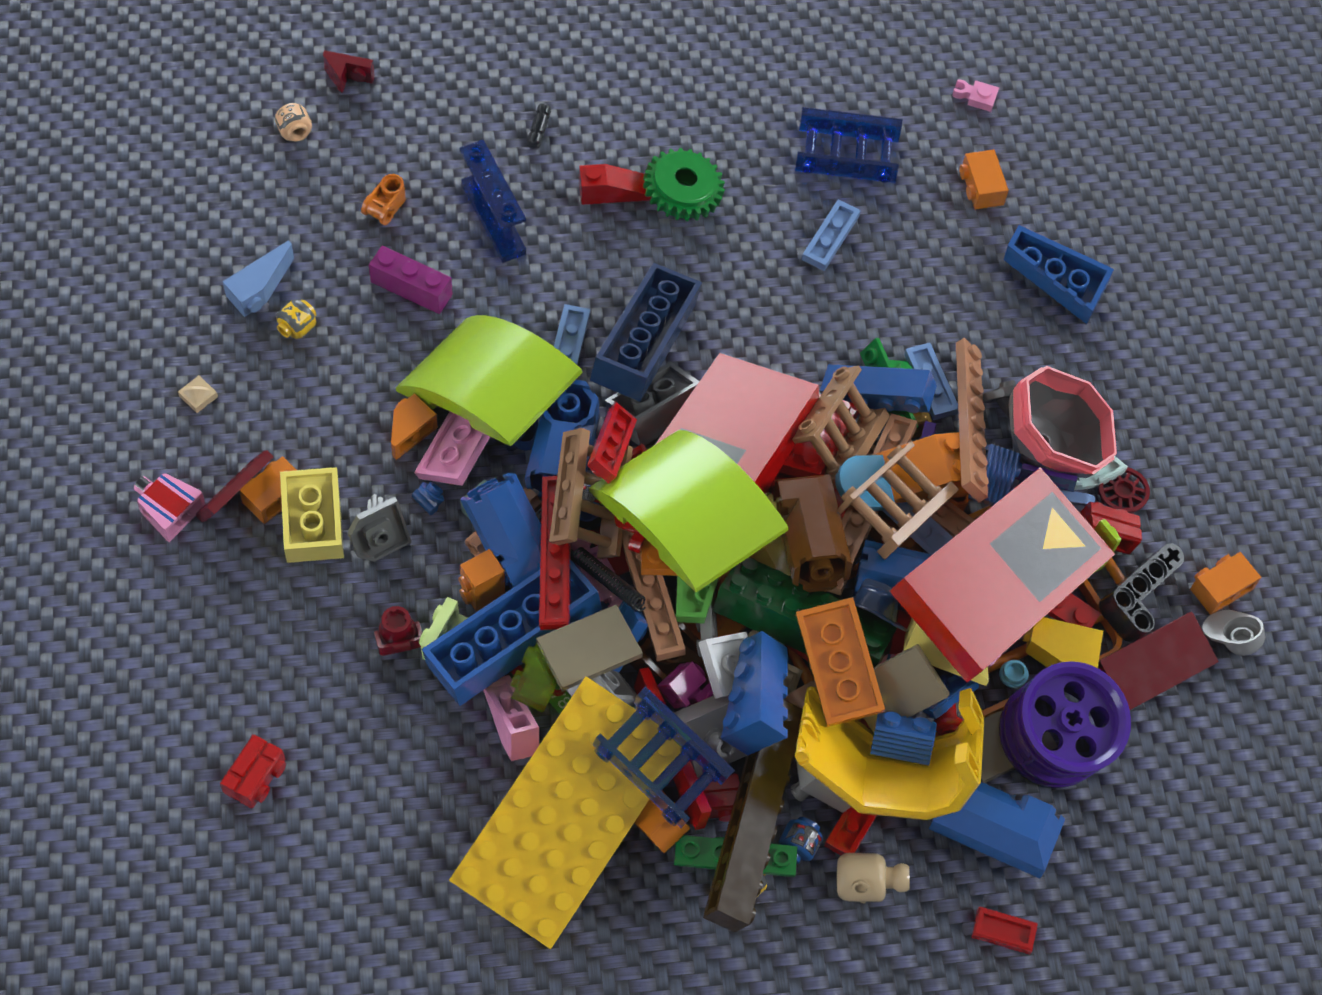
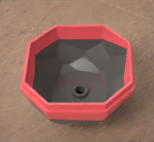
[1008,366,1117,478]

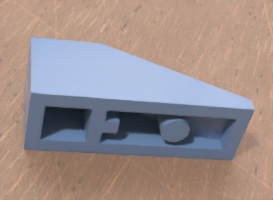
[223,240,294,317]

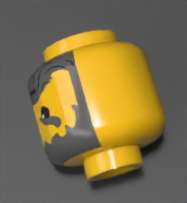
[276,299,316,339]

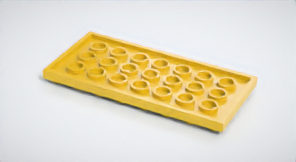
[449,676,686,949]

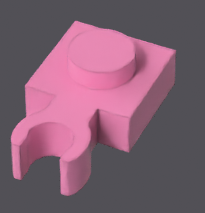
[952,80,999,112]

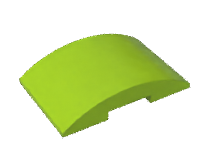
[395,315,583,446]
[588,430,788,592]

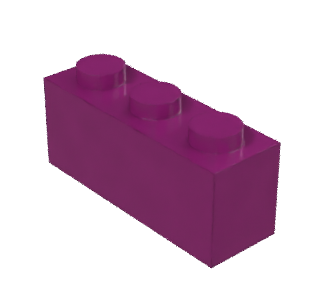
[369,245,453,314]

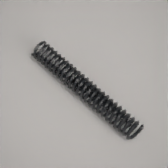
[571,547,646,612]

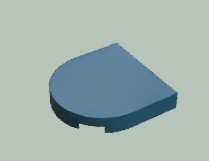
[835,455,895,511]

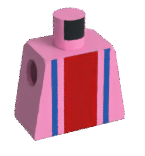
[134,474,205,542]

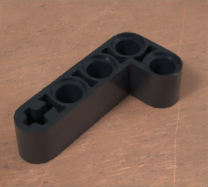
[1099,543,1184,642]

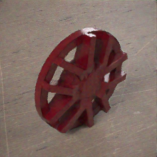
[1098,467,1150,514]

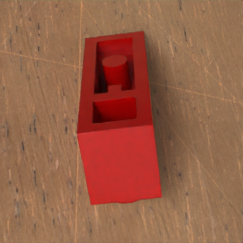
[579,164,651,205]

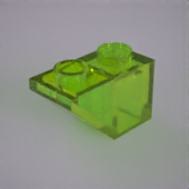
[510,643,557,712]

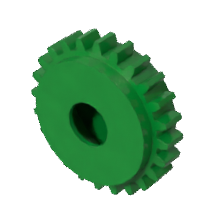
[643,148,725,221]

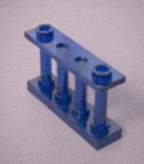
[795,107,903,183]
[459,139,526,263]
[592,686,735,828]

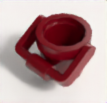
[374,606,422,656]

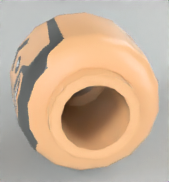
[275,103,312,142]

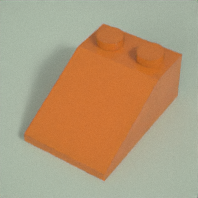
[875,432,968,503]

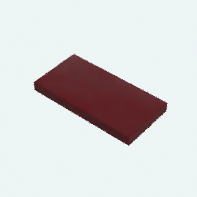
[1098,611,1219,710]

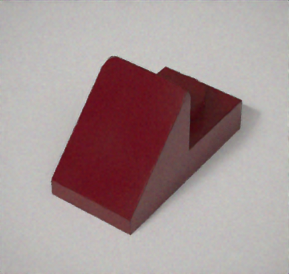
[323,50,375,93]

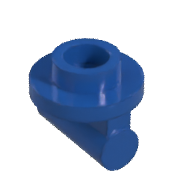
[411,482,444,515]

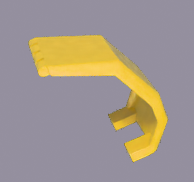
[795,686,984,820]

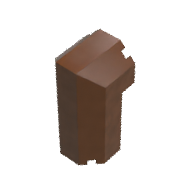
[773,474,852,592]

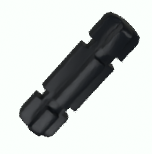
[527,103,551,149]

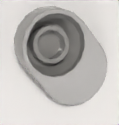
[1202,610,1266,656]

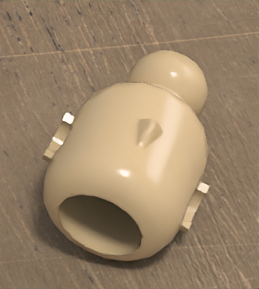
[837,853,910,904]

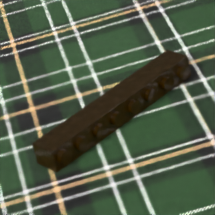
[703,700,803,932]

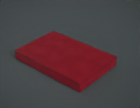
[196,450,274,523]

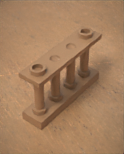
[792,365,890,489]
[549,428,633,559]
[836,441,959,560]

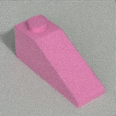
[484,675,539,761]

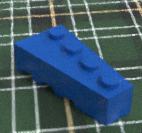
[1003,225,1114,324]
[721,631,788,756]

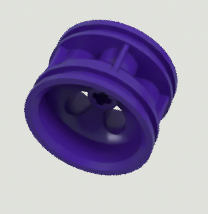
[999,661,1131,788]

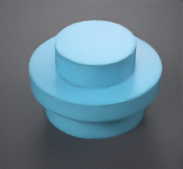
[999,660,1029,688]

